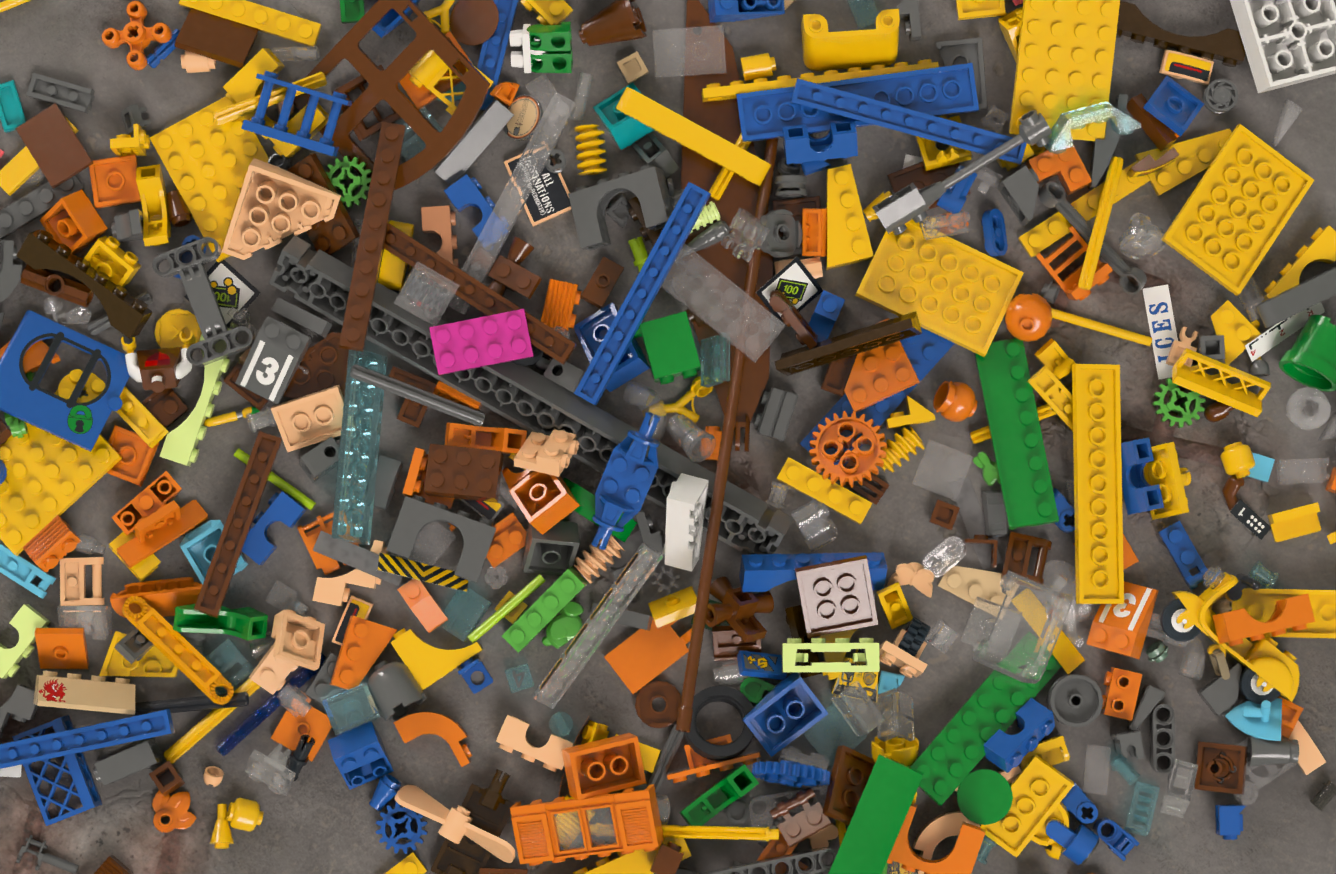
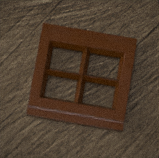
[332,65,402,142]

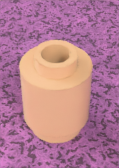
[181,50,216,73]

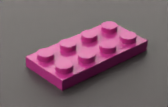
[429,309,534,375]

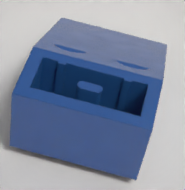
[708,0,785,23]

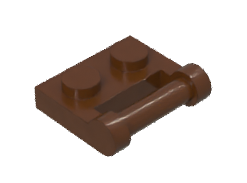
[1001,532,1052,588]

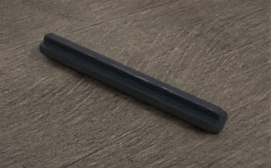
[134,692,249,716]

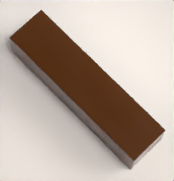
[1126,93,1177,152]

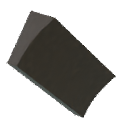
[774,311,923,376]

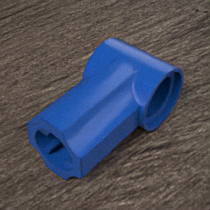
[936,165,977,216]

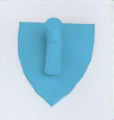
[1225,698,1282,741]

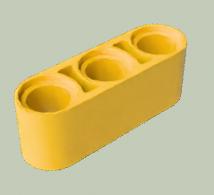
[378,220,414,292]

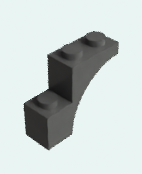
[0,684,39,738]

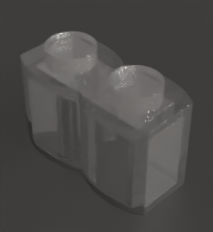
[790,499,838,553]

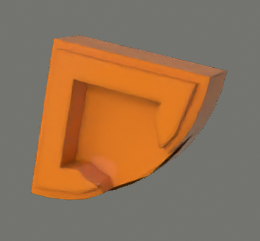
[490,82,520,106]

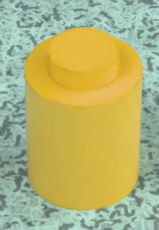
[740,53,776,81]

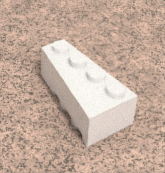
[663,473,709,572]

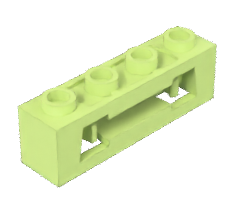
[782,638,880,672]

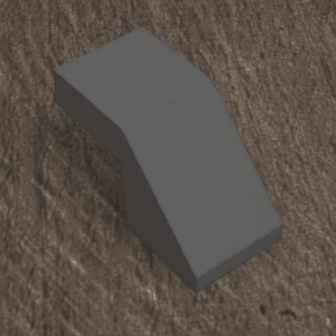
[1197,335,1225,375]

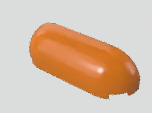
[110,577,202,618]

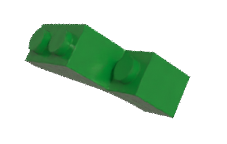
[173,604,268,641]

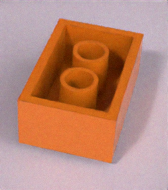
[561,733,646,800]

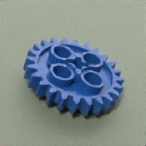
[752,760,831,788]

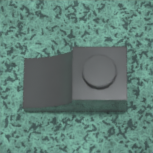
[111,209,144,242]

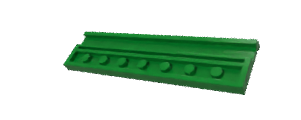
[974,338,1059,530]

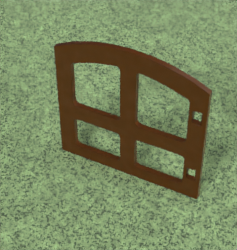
[293,0,490,191]

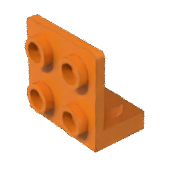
[403,447,455,509]

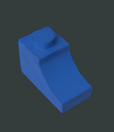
[809,290,845,342]

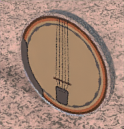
[503,95,543,141]

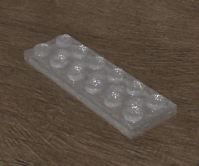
[661,243,785,363]

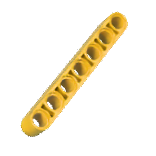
[616,87,771,186]

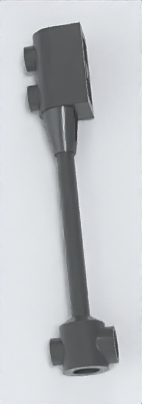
[872,110,1052,235]

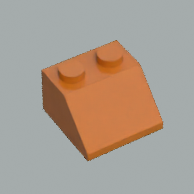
[40,190,108,254]

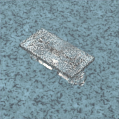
[919,210,970,240]

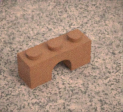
[421,205,459,281]

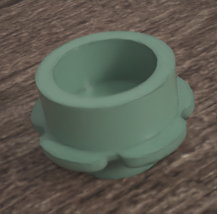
[1146,641,1169,663]

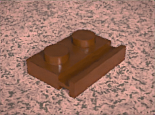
[141,388,189,428]
[712,625,762,661]

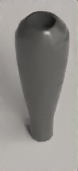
[678,220,731,260]

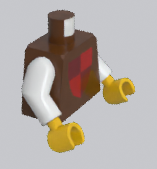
[121,330,196,393]

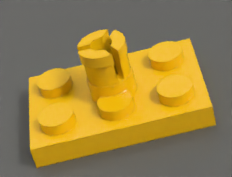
[1143,442,1191,520]

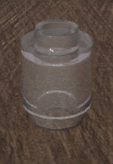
[713,659,749,686]
[276,683,312,718]

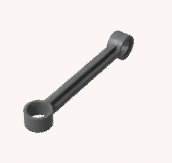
[1038,180,1147,295]

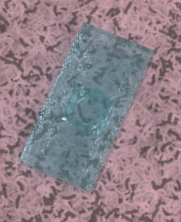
[847,0,879,30]

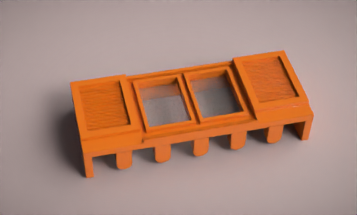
[510,784,664,866]

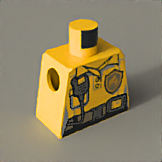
[831,649,878,703]

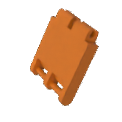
[297,506,360,575]

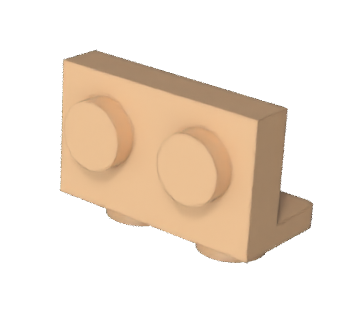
[249,642,299,695]

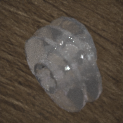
[1286,387,1331,430]

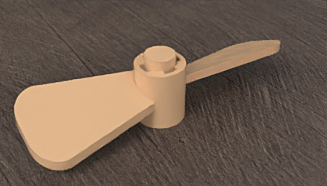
[395,785,515,863]

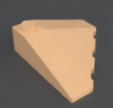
[222,158,341,260]

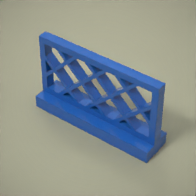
[13,715,102,826]

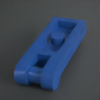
[1158,521,1212,590]

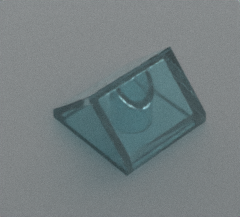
[322,682,383,736]

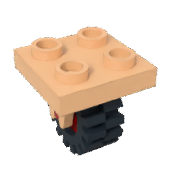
[879,617,931,678]

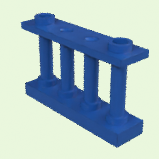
[241,70,352,157]

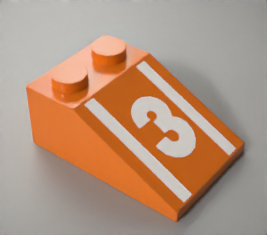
[1086,581,1159,660]

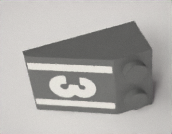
[235,316,311,405]

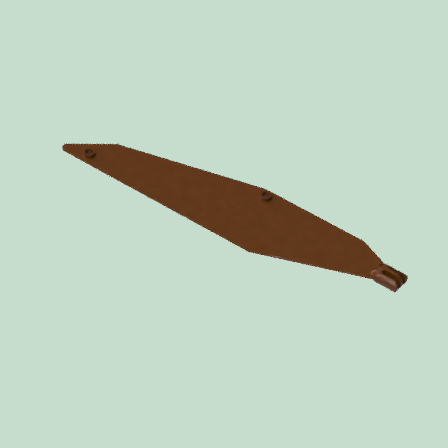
[678,0,773,452]

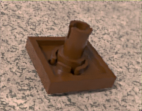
[1195,741,1248,795]

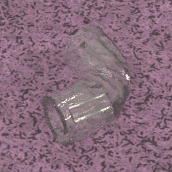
[624,380,667,440]
[1161,631,1206,680]

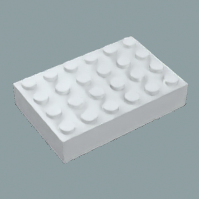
[1230,0,1336,93]

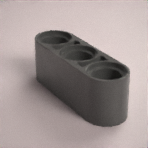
[1150,703,1175,774]

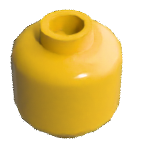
[1220,442,1255,479]
[226,798,264,832]

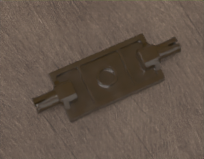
[430,769,515,874]

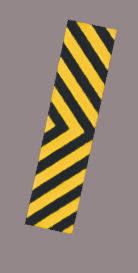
[378,553,468,592]

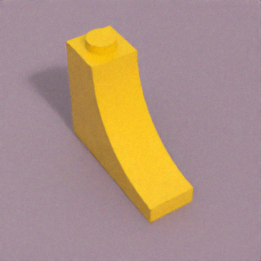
[390,628,483,690]

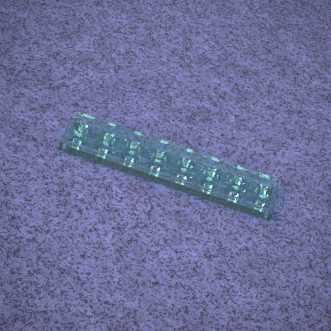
[331,350,387,545]

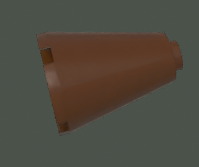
[579,0,647,46]

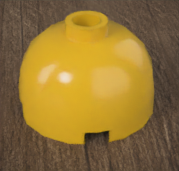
[871,733,919,767]

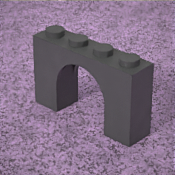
[568,164,673,251]
[386,494,496,583]

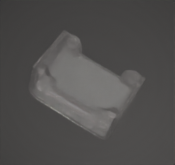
[972,571,1073,684]

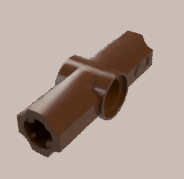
[20,264,94,308]

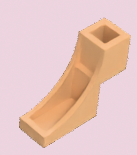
[312,540,388,606]

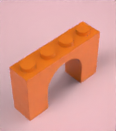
[887,803,986,874]

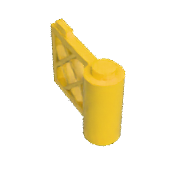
[408,50,494,115]

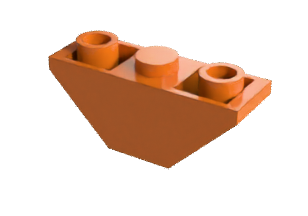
[111,471,182,536]

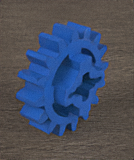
[376,802,428,854]

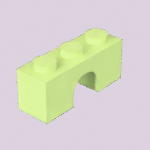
[0,604,51,679]

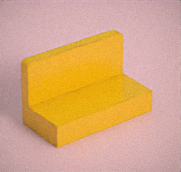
[1268,502,1321,542]

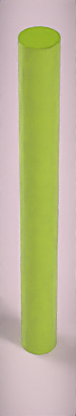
[233,448,316,510]
[467,574,546,644]

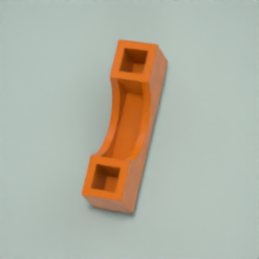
[1213,594,1315,647]

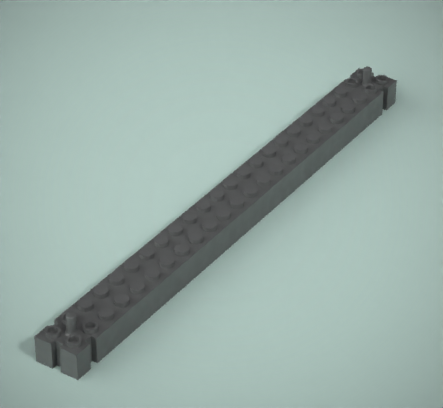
[269,235,794,554]

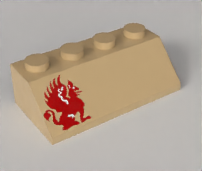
[33,671,135,715]

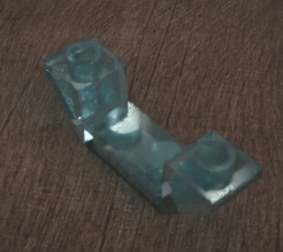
[1044,101,1141,154]

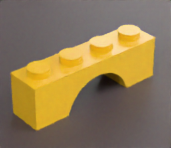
[1262,225,1336,301]
[776,457,872,525]

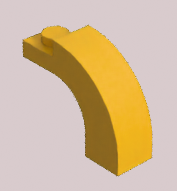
[136,164,171,246]

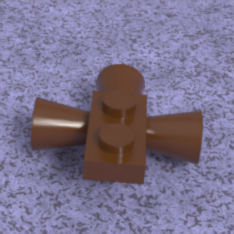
[470,236,542,299]
[705,576,774,643]

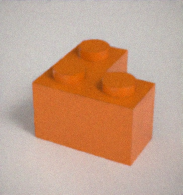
[1025,139,1092,195]

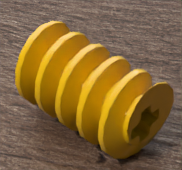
[575,124,607,175]
[880,425,925,473]

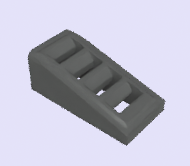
[1126,685,1166,731]

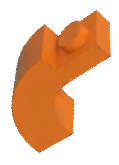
[444,423,527,454]

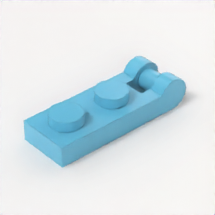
[0,543,56,599]

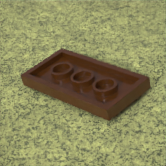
[286,153,360,256]

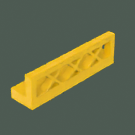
[1172,348,1271,417]

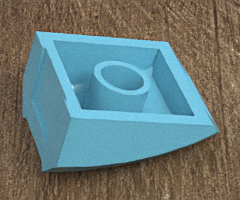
[180,520,248,585]

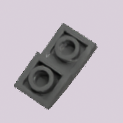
[364,455,403,510]

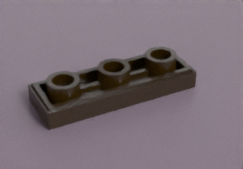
[785,605,822,678]

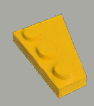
[99,631,179,677]

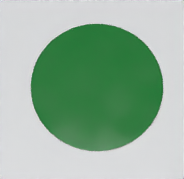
[957,769,1013,825]

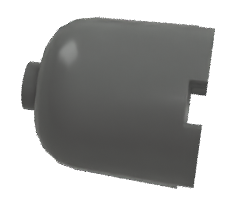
[368,660,427,721]

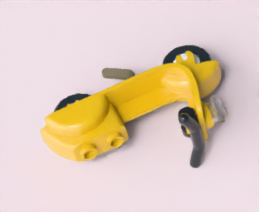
[1160,566,1300,704]

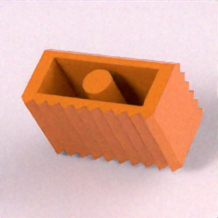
[541,279,582,333]
[23,515,81,572]

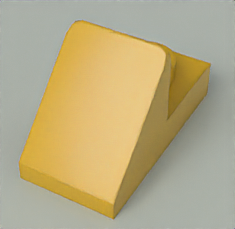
[885,396,936,429]
[876,582,913,629]

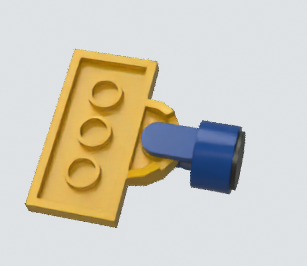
[980,754,1100,865]

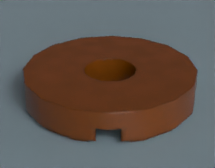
[635,681,681,728]

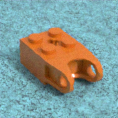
[502,467,580,535]

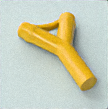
[423,0,455,34]
[651,389,700,423]

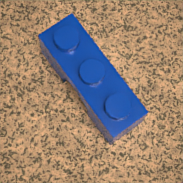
[782,119,858,164]
[444,174,510,250]
[1121,437,1164,515]
[242,491,307,565]
[983,698,1055,773]

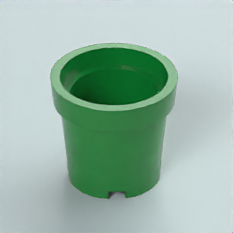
[1278,315,1336,392]

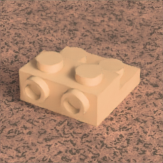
[514,429,579,477]
[271,609,325,671]

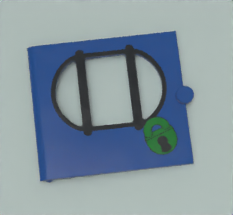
[0,310,130,452]

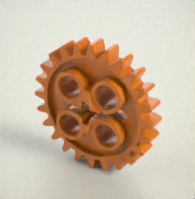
[809,411,887,488]

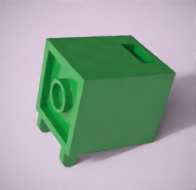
[634,311,701,385]

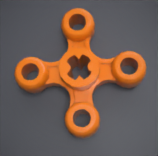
[102,1,172,71]

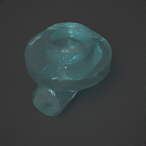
[549,711,573,737]

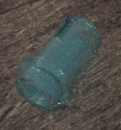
[1110,754,1140,785]

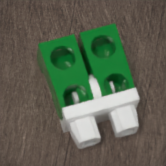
[509,21,573,73]

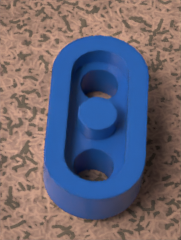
[981,209,1008,257]

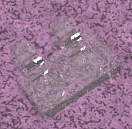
[721,208,770,262]

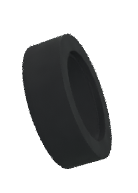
[684,686,754,761]

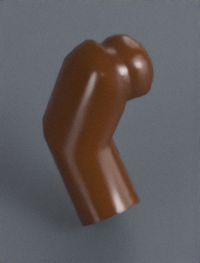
[1222,475,1245,511]

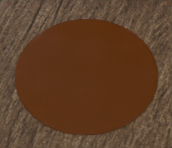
[450,0,499,46]

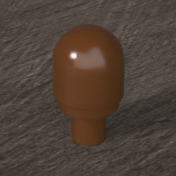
[1204,401,1235,422]

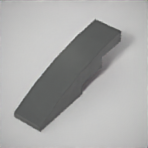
[1088,94,1128,189]

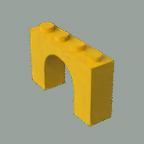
[223,48,329,157]

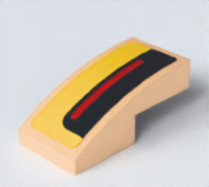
[1159,50,1214,85]
[332,595,374,646]

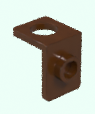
[963,535,998,568]

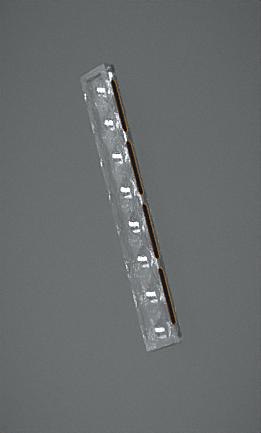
[532,543,664,709]

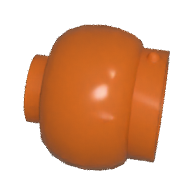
[933,381,977,422]

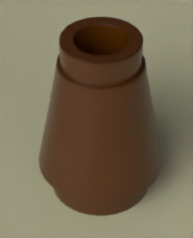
[166,190,192,227]

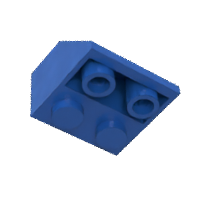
[328,722,394,790]

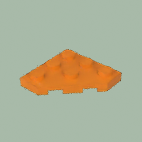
[844,318,920,412]

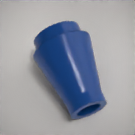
[369,774,401,811]

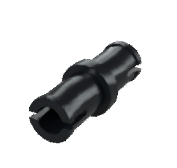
[283,734,315,781]

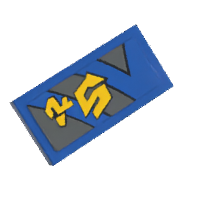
[737,651,787,680]

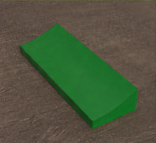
[829,754,924,874]

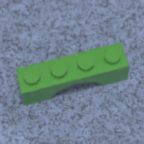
[502,566,589,653]

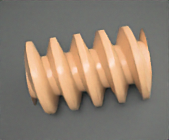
[574,535,626,584]

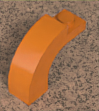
[394,711,473,767]

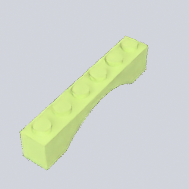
[159,328,238,467]

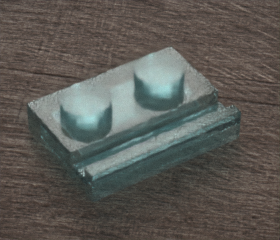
[701,333,730,387]
[440,587,492,643]

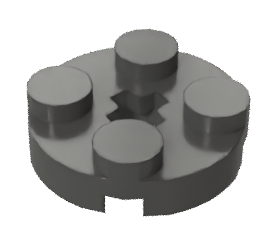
[759,209,802,258]

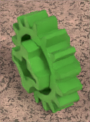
[326,156,372,208]
[1152,378,1206,428]

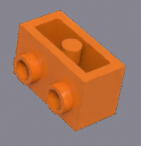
[1101,667,1142,721]

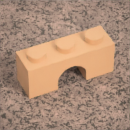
[496,714,574,772]

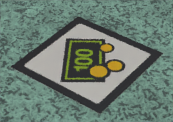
[756,257,823,326]
[184,260,261,328]

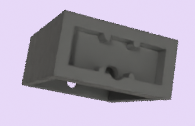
[93,739,164,786]

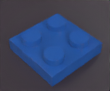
[1143,75,1204,137]

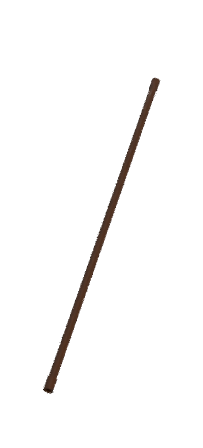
[675,138,779,732]

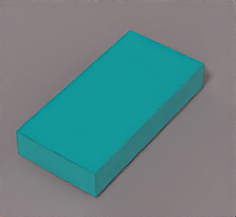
[0,80,27,133]

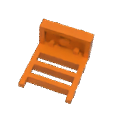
[1035,225,1113,301]

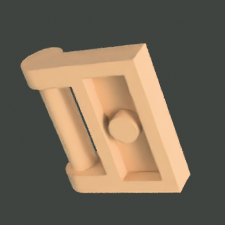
[60,557,105,606]

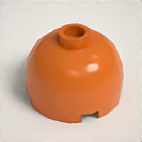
[1004,293,1052,342]

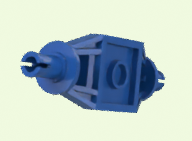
[591,412,661,550]

